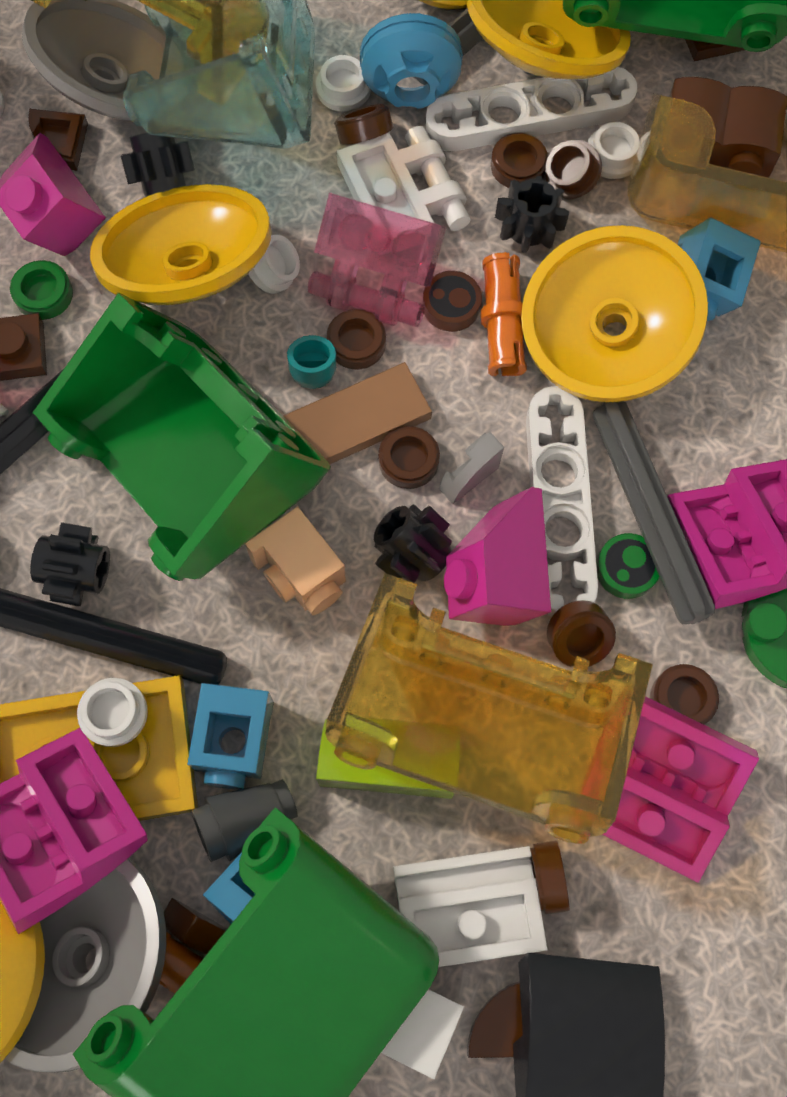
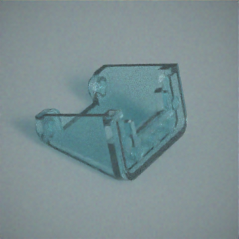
[123,0,315,149]

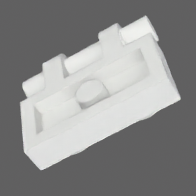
[337,126,471,256]

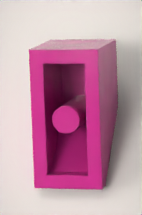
[0,133,106,256]
[444,487,551,626]

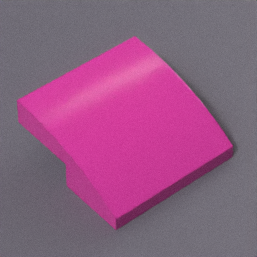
[667,459,787,609]
[575,691,759,883]
[0,728,148,934]

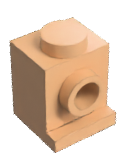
[245,506,346,615]

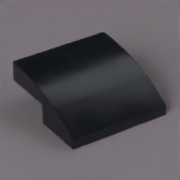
[513,953,665,1097]

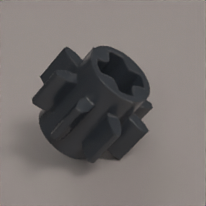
[121,128,195,197]
[495,176,570,253]
[374,504,452,585]
[30,522,110,606]

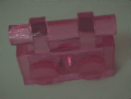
[308,193,447,327]

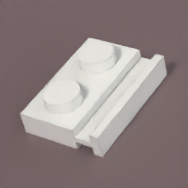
[393,846,548,967]

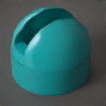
[287,335,336,390]

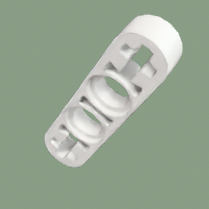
[425,67,638,151]
[526,386,598,617]

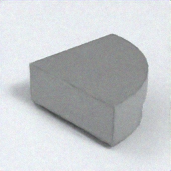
[439,432,504,504]

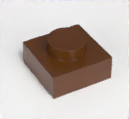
[0,313,47,381]

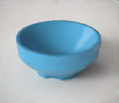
[360,13,463,109]

